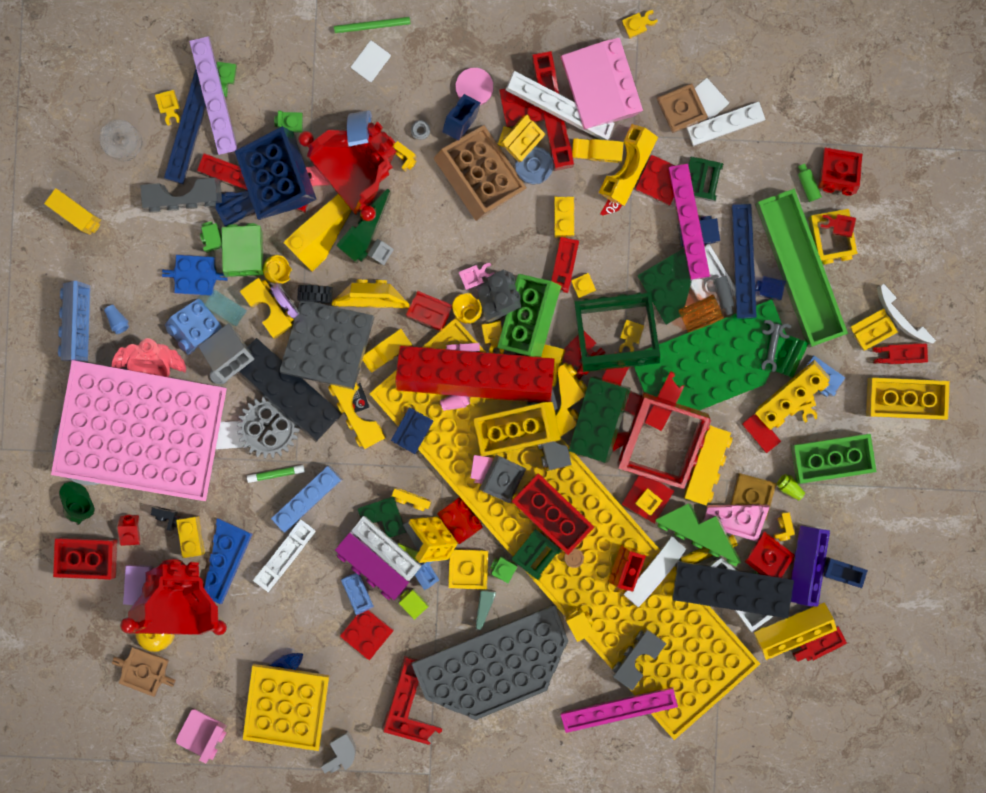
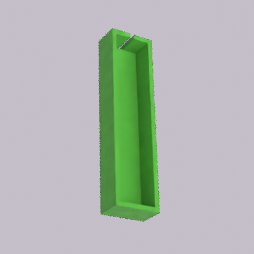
[755,188,848,348]

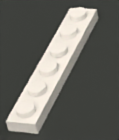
[505,71,615,140]

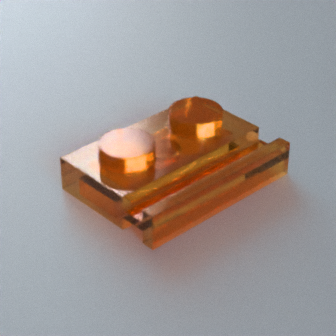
[678,294,724,333]

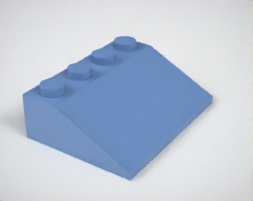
[58,281,90,362]

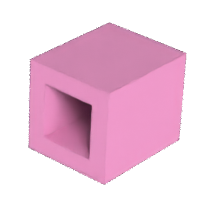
[471,455,493,484]

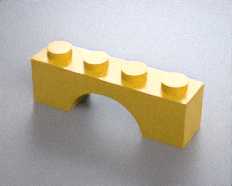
[598,124,658,206]
[328,382,386,449]

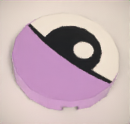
[271,283,299,318]

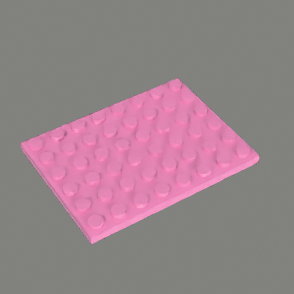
[51,360,227,501]

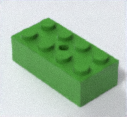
[497,274,561,357]
[791,434,877,484]

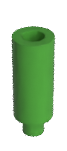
[798,164,822,203]

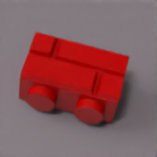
[608,545,646,592]

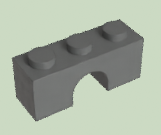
[612,628,666,690]

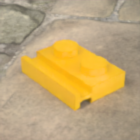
[500,115,546,162]
[849,308,898,351]

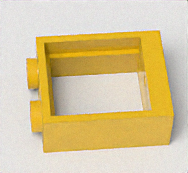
[808,209,858,265]

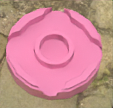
[456,68,493,105]

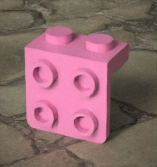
[176,709,227,764]

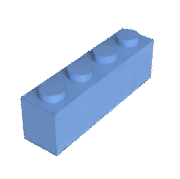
[271,466,343,533]

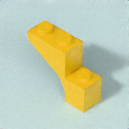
[556,363,587,437]

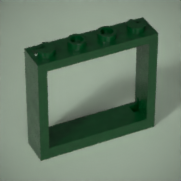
[574,292,660,372]

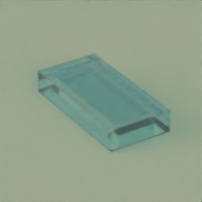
[204,289,247,326]

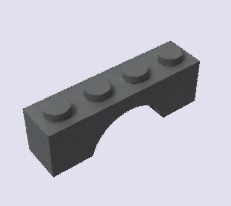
[141,178,222,213]
[527,390,572,471]

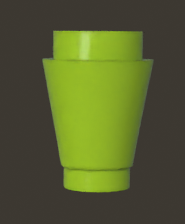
[776,474,805,501]

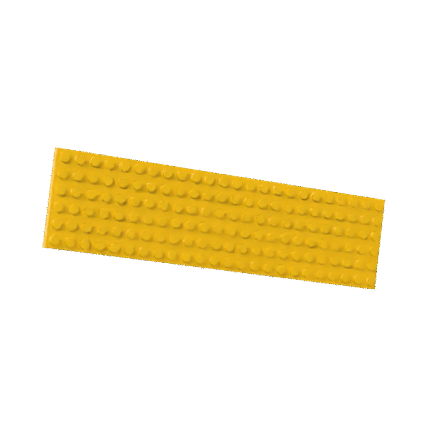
[369,318,760,740]

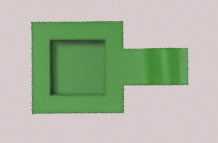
[217,62,237,97]

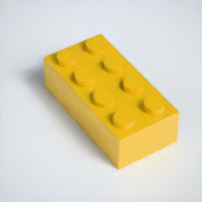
[866,378,950,420]
[474,402,560,457]

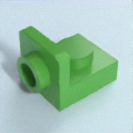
[274,110,303,133]

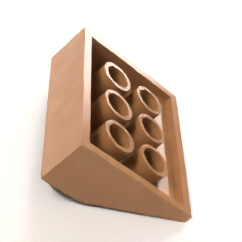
[433,125,527,221]

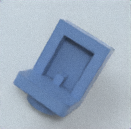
[415,561,439,590]

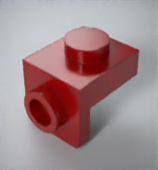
[117,514,141,546]

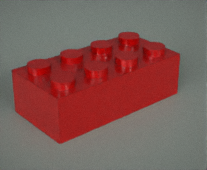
[511,473,595,555]

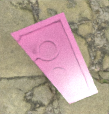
[702,505,769,542]

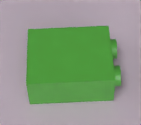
[222,223,264,277]

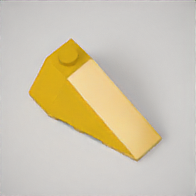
[284,194,352,272]

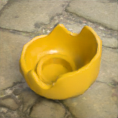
[263,255,292,284]
[452,293,483,324]

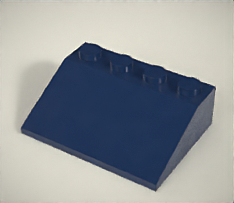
[235,126,317,220]

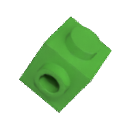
[490,556,518,583]

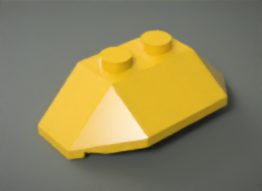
[332,279,410,308]

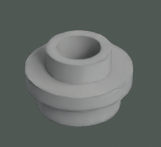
[411,120,430,140]

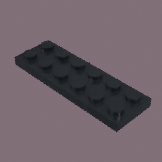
[237,338,342,442]
[672,561,794,619]

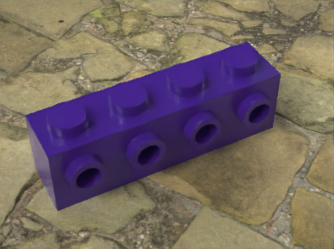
[791,525,830,607]

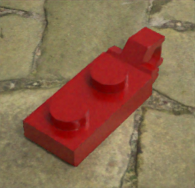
[793,626,847,662]

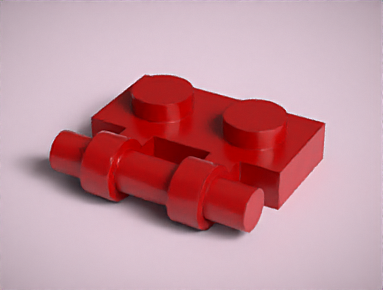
[562,331,606,379]

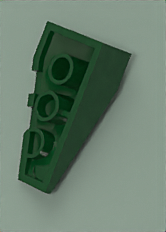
[336,189,391,264]

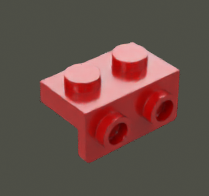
[437,497,483,544]

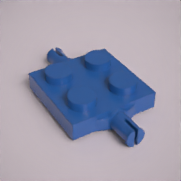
[162,255,228,296]

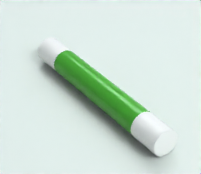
[247,465,305,483]

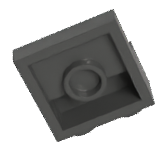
[476,269,521,323]

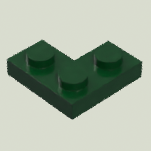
[358,496,406,538]

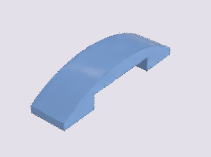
[347,110,372,146]

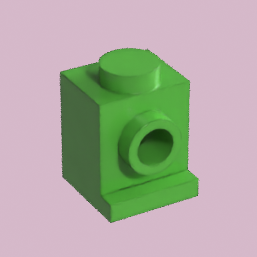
[200,222,222,252]

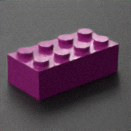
[335,531,411,600]

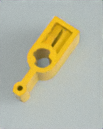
[572,138,624,163]
[363,329,412,373]

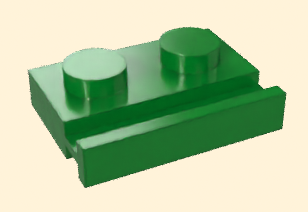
[771,334,809,378]

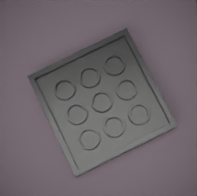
[279,301,375,390]

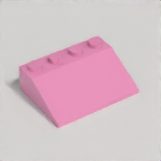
[561,38,643,130]

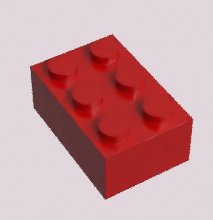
[53,537,118,580]

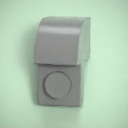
[321,731,356,773]

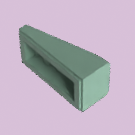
[476,589,496,630]

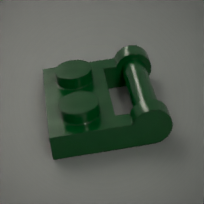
[688,156,724,202]
[511,529,562,581]

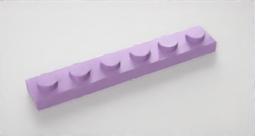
[189,37,238,155]

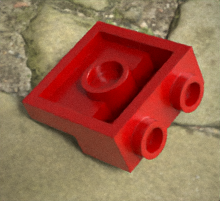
[818,147,863,196]

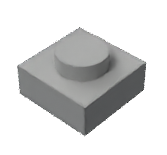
[368,239,394,265]

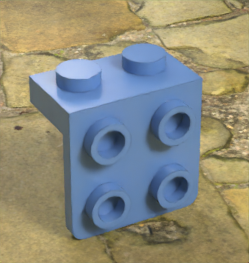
[164,299,222,355]

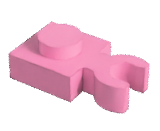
[459,263,494,290]
[447,343,480,352]

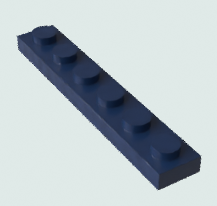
[164,69,206,185]
[732,204,757,319]

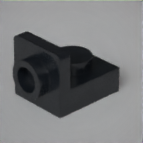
[150,506,180,531]

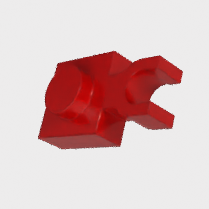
[820,214,856,238]

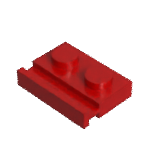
[406,291,452,331]

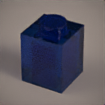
[755,276,786,301]

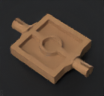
[112,647,176,697]

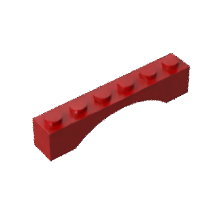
[532,51,574,171]

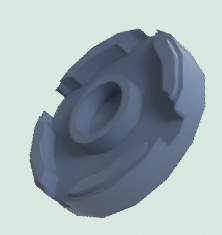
[515,146,553,185]

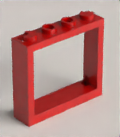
[617,393,711,489]

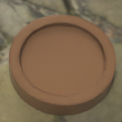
[564,548,584,568]

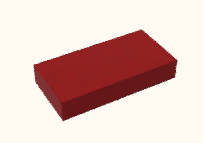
[742,413,781,454]

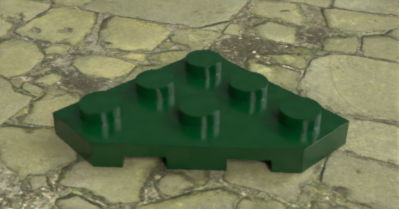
[637,248,692,325]

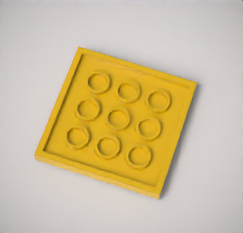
[243,664,330,751]

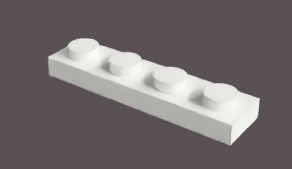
[686,102,765,146]
[352,516,421,581]

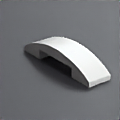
[877,284,936,344]
[253,519,316,592]
[623,537,686,607]

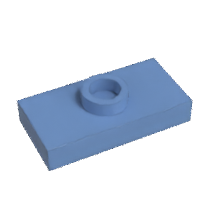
[341,573,374,615]

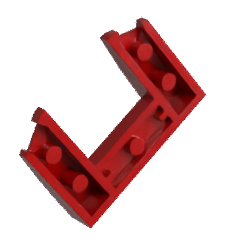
[602,352,684,431]
[382,656,442,745]

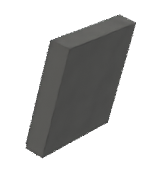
[479,455,526,503]

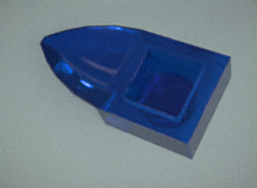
[268,653,303,670]

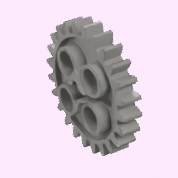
[237,397,299,459]

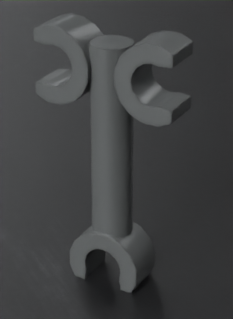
[761,320,791,372]

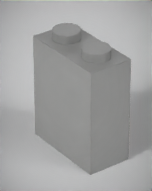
[198,323,254,382]

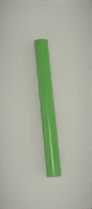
[334,17,411,34]

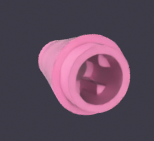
[440,395,470,411]

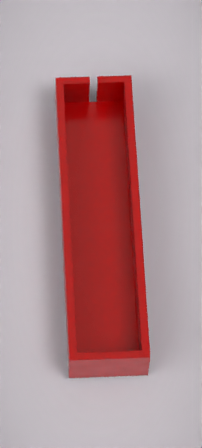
[395,346,555,403]

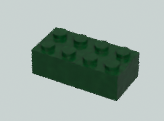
[569,376,631,463]

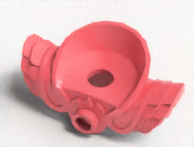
[111,338,187,377]

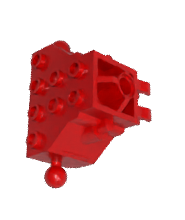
[298,122,397,221]
[120,559,227,635]

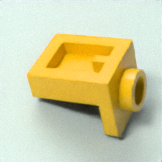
[393,141,417,172]
[773,511,795,541]

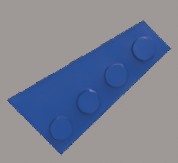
[205,518,253,604]

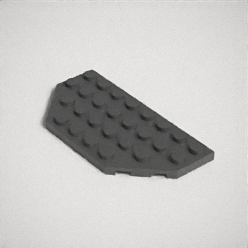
[411,604,568,720]

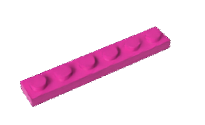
[668,164,710,281]
[561,687,678,733]

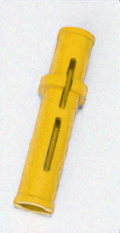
[680,534,738,564]

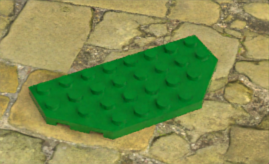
[633,300,786,411]

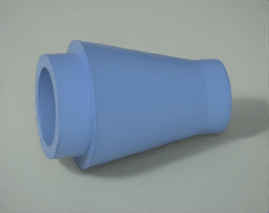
[104,305,129,334]

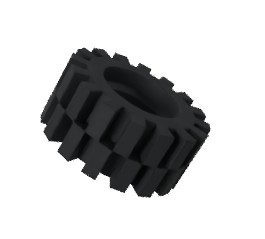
[297,285,333,303]

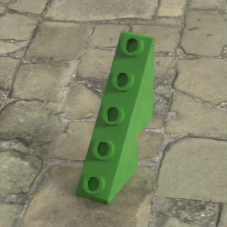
[656,504,741,567]

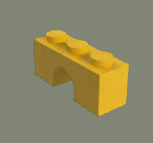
[240,278,294,339]

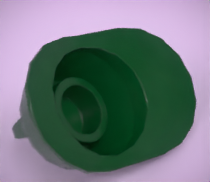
[59,482,95,525]

